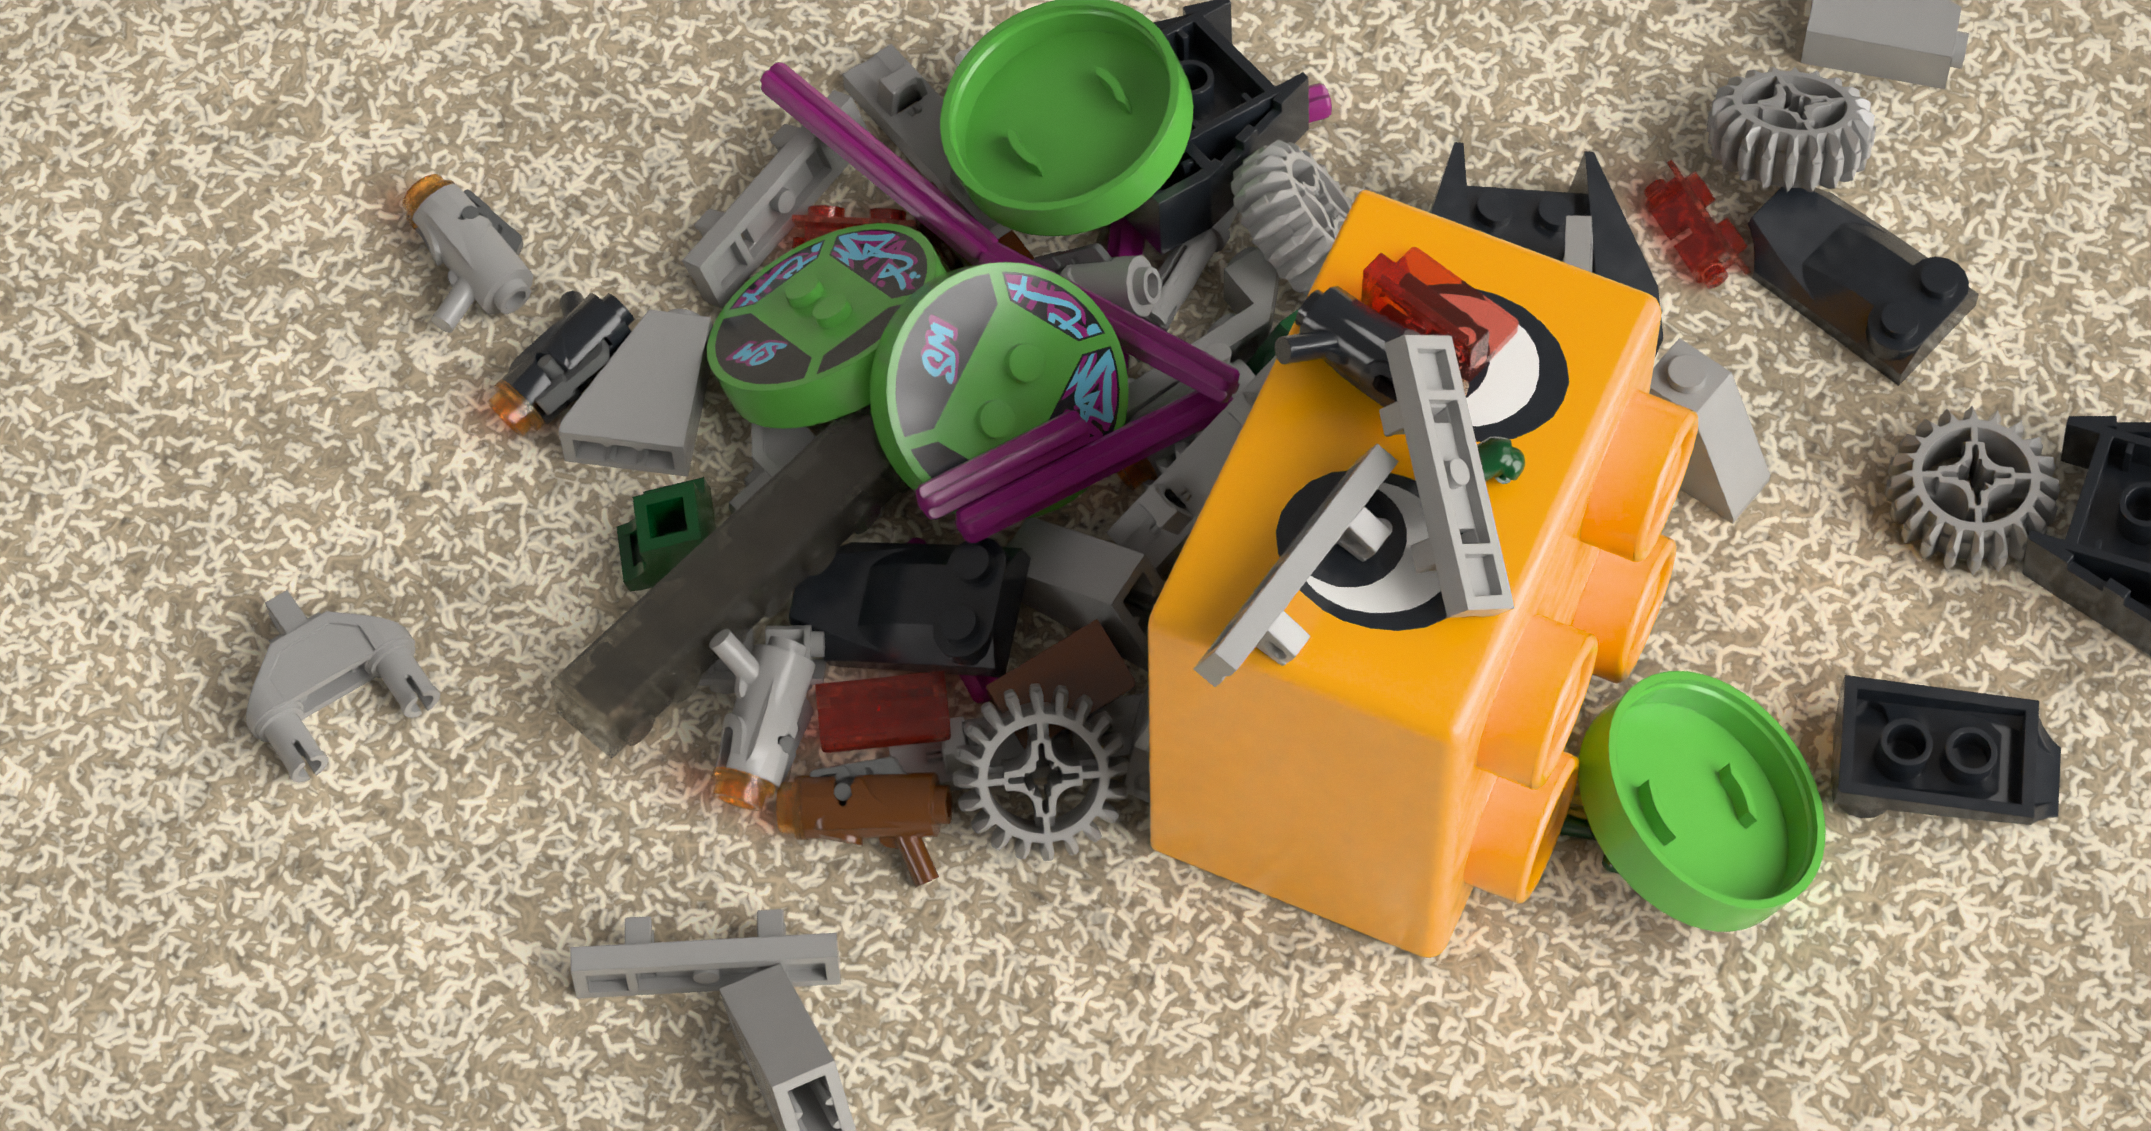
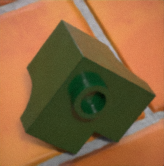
[616,477,722,592]

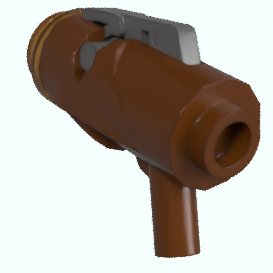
[776,756,953,888]

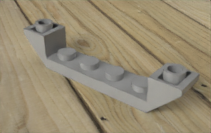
[1124,247,1280,426]

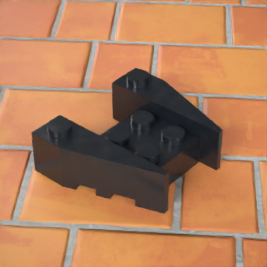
[1125,0,1309,255]
[1429,142,1663,357]
[2022,416,2151,656]

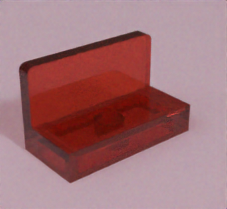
[1361,247,1519,384]
[815,671,951,753]

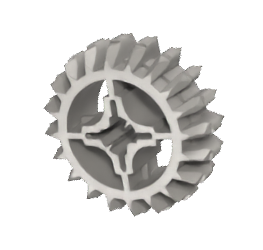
[1707,67,1876,192]
[1231,139,1352,297]
[1885,406,2060,575]
[952,683,1131,861]

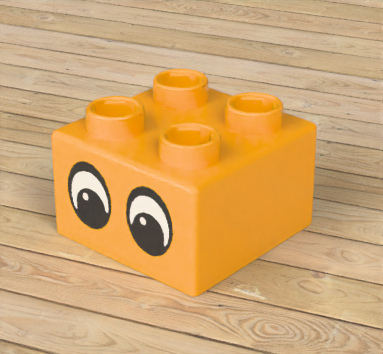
[1148,190,1698,958]

